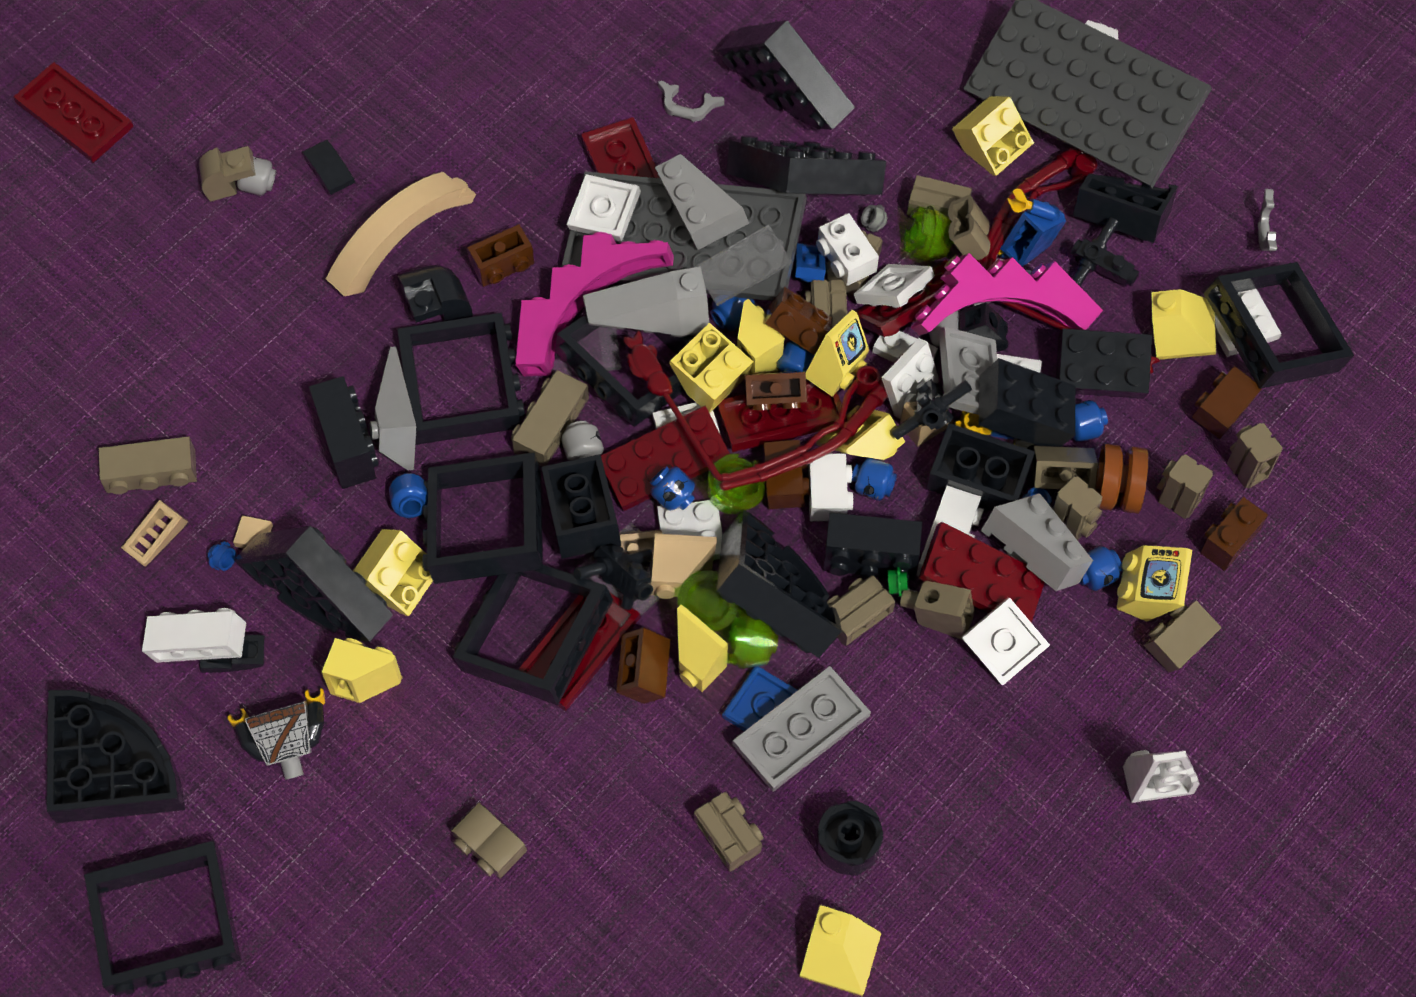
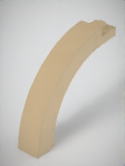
[326,172,476,296]

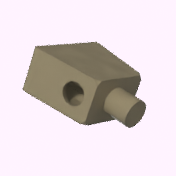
[900,581,975,640]

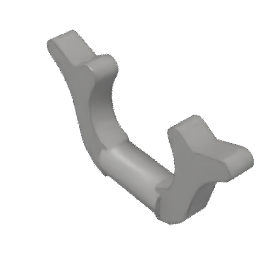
[659,80,724,122]
[1258,189,1277,251]

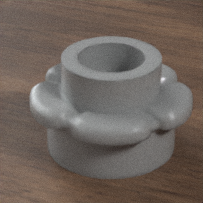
[861,205,887,232]

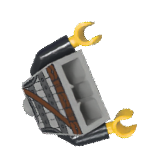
[228,688,325,780]

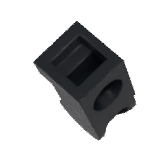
[960,302,1008,352]

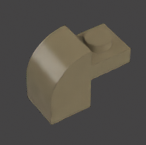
[199,146,256,202]

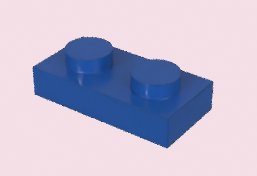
[795,243,826,282]

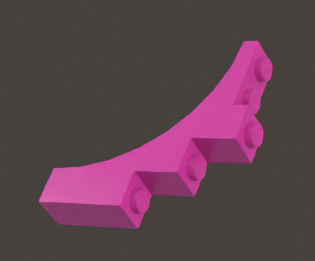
[515,232,674,376]
[911,253,1103,336]

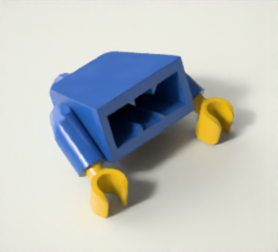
[998,189,1066,267]

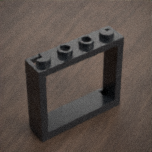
[1204,262,1354,389]
[398,313,525,445]
[555,315,694,427]
[422,452,543,584]
[453,565,613,705]
[84,840,241,996]

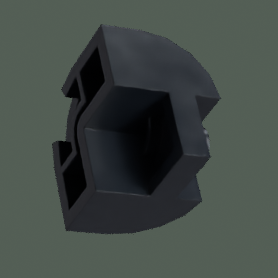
[397,264,473,323]

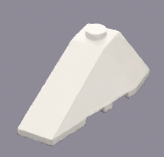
[1123,750,1199,803]

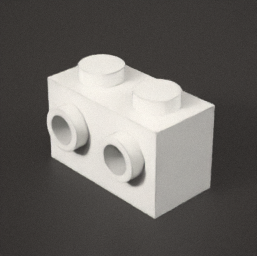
[816,213,879,286]
[808,454,853,521]

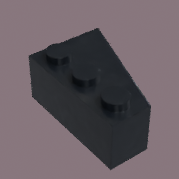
[1073,174,1178,243]

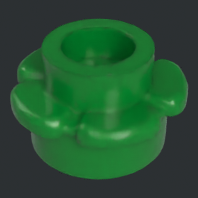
[888,567,908,597]

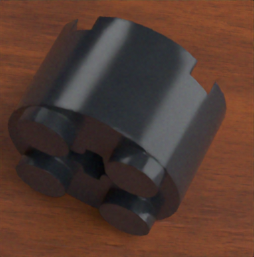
[816,801,883,876]

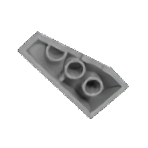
[583,266,709,337]
[369,347,416,470]

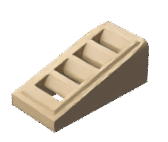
[121,500,188,567]

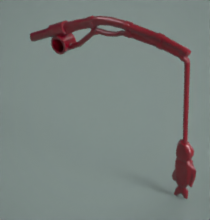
[977,147,1160,373]
[623,331,903,491]

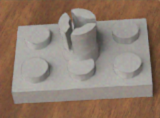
[939,326,997,415]

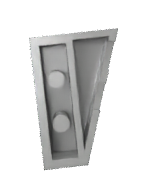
[655,154,749,250]
[981,493,1093,591]

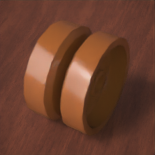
[1095,443,1148,514]

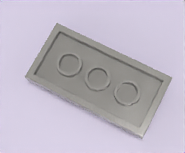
[733,666,871,792]

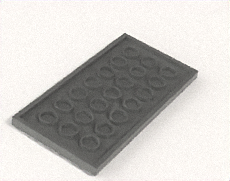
[964,0,1212,188]
[562,171,807,301]

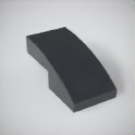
[303,140,356,195]
[200,635,264,673]

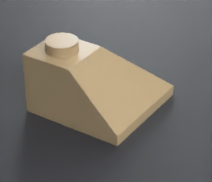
[650,533,717,599]

